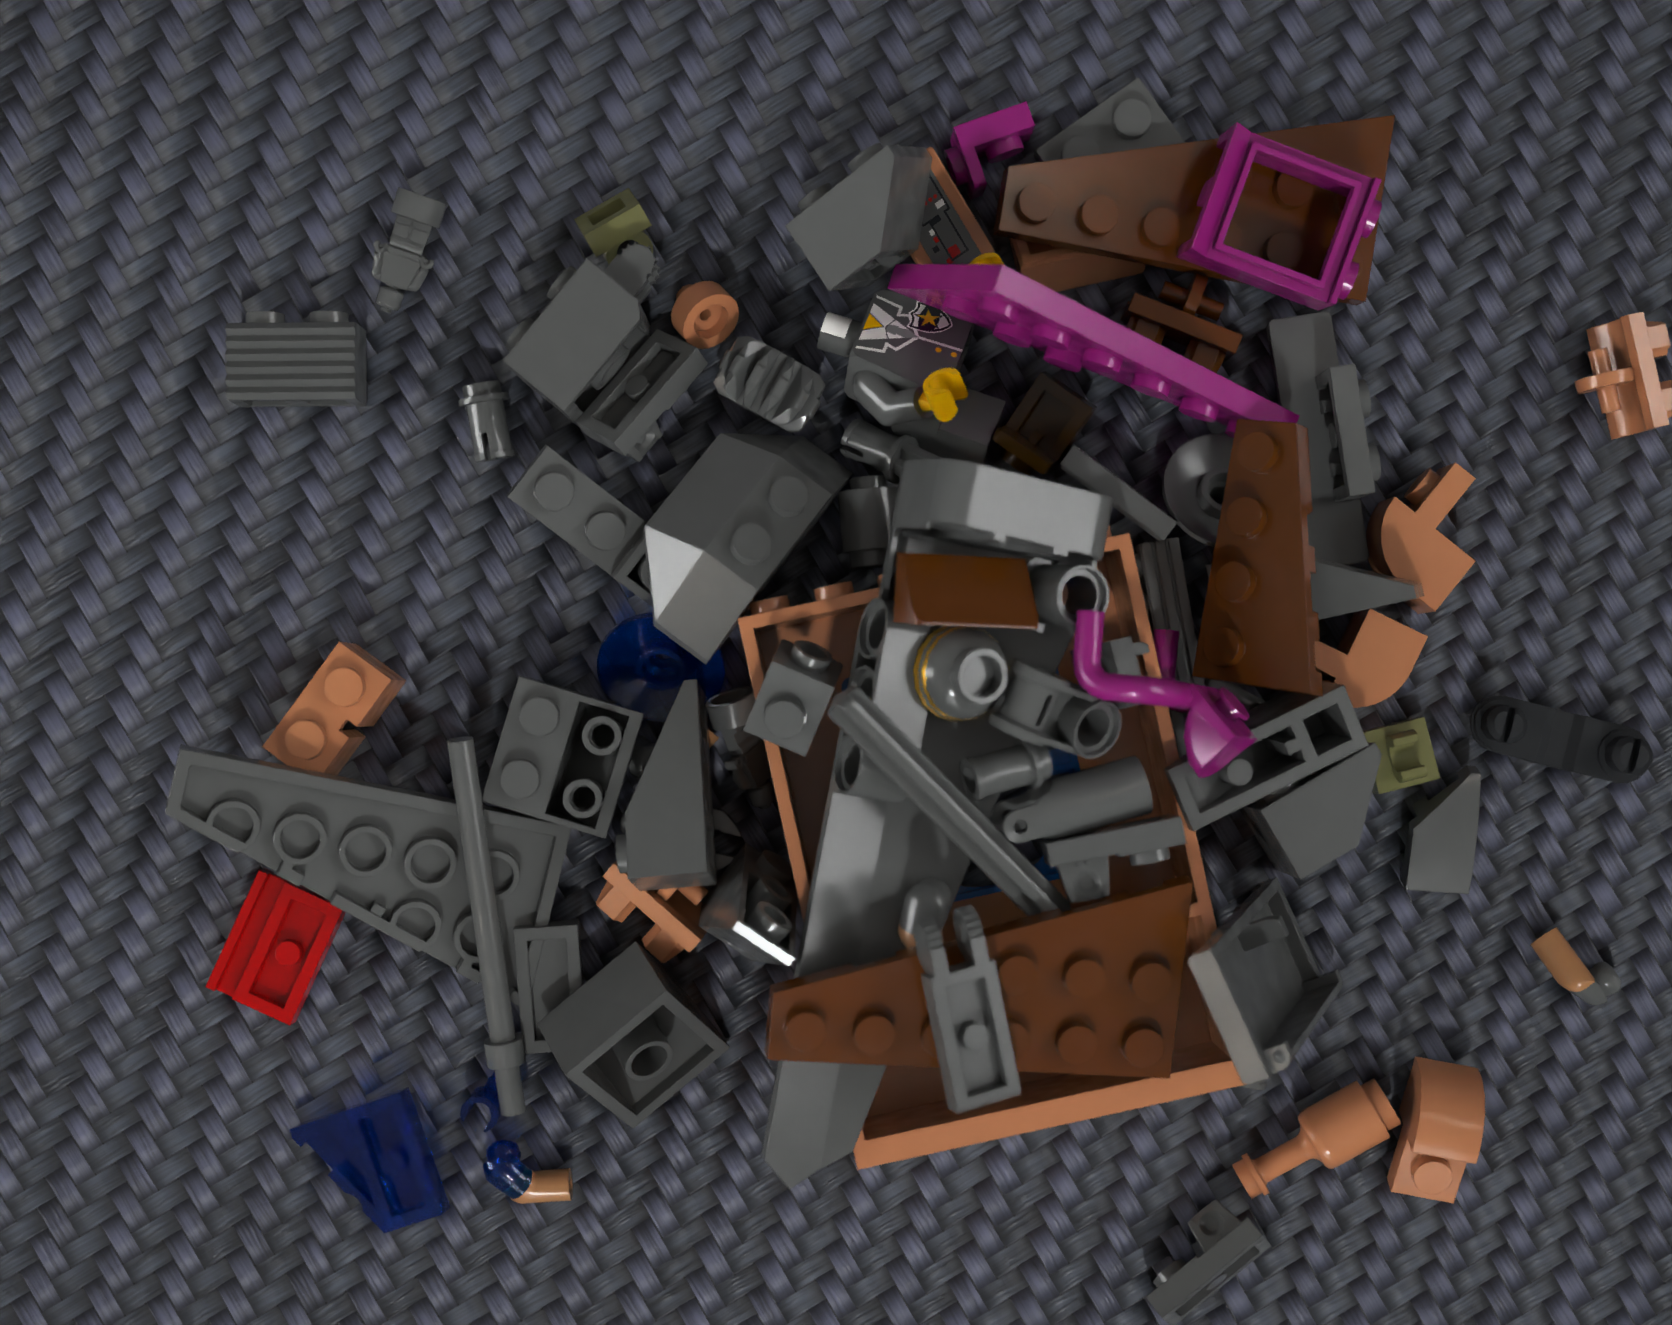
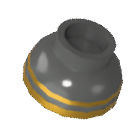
[913,626,1008,722]

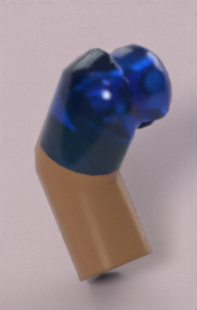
[483,1140,573,1204]

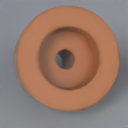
[671,281,739,349]

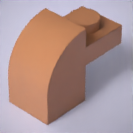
[1366,462,1476,614]
[1314,609,1428,708]

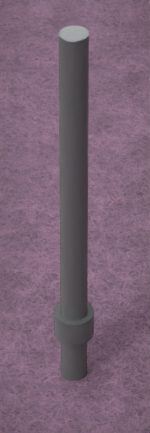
[447,736,526,1117]

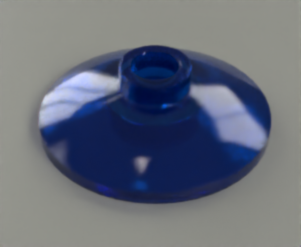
[597,612,725,722]

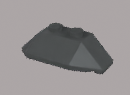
[643,433,854,665]

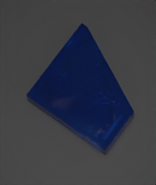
[289,1087,451,1233]

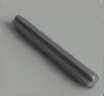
[828,686,1071,917]

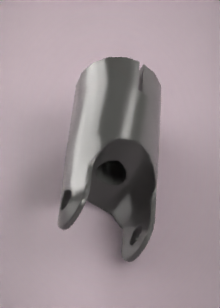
[991,755,1153,843]

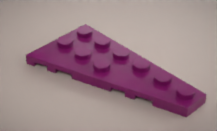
[887,264,1299,438]

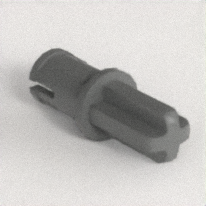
[840,418,944,484]

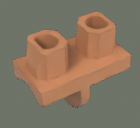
[1574,312,1672,440]
[596,860,709,963]

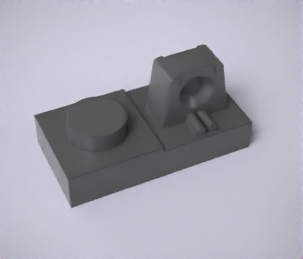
[576,329,708,462]
[1040,813,1187,903]
[1146,1199,1271,1325]

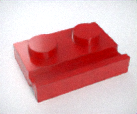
[205,868,346,1026]

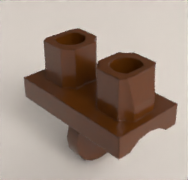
[1120,273,1243,373]

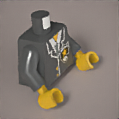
[817,252,1004,436]

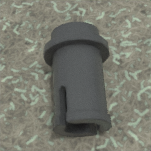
[458,380,515,463]
[960,738,1053,801]

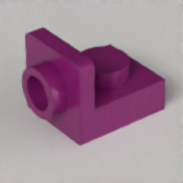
[944,101,1035,199]

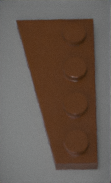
[1192,419,1323,697]

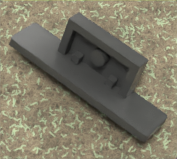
[1266,312,1381,565]

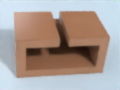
[262,642,407,775]

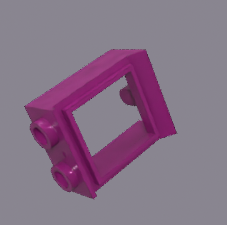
[1176,122,1382,311]

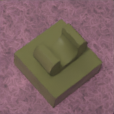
[574,188,653,264]
[1363,717,1441,794]

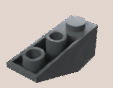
[698,843,797,966]

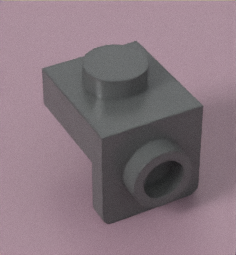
[743,639,843,757]

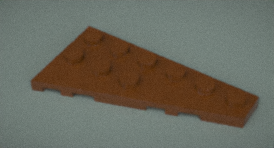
[993,115,1395,305]
[764,875,1193,1078]

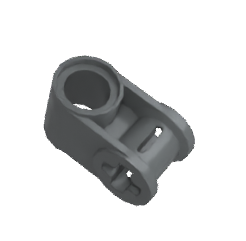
[987,658,1122,759]

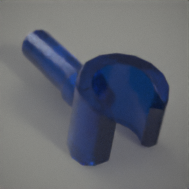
[460,1072,502,1132]

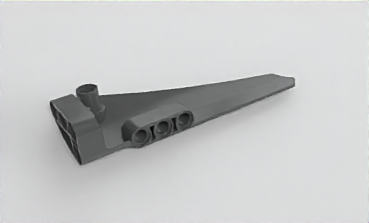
[761,458,1113,1189]

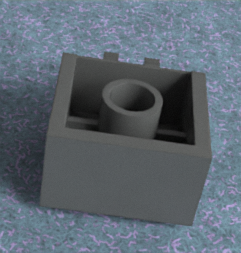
[503,242,661,428]

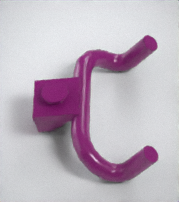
[1073,610,1258,778]

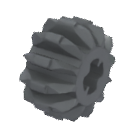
[713,336,825,433]

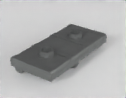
[1188,877,1343,1085]

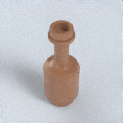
[1232,1078,1401,1199]

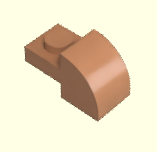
[1387,1056,1485,1204]

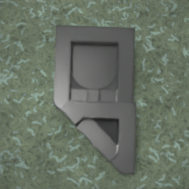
[1400,765,1481,894]

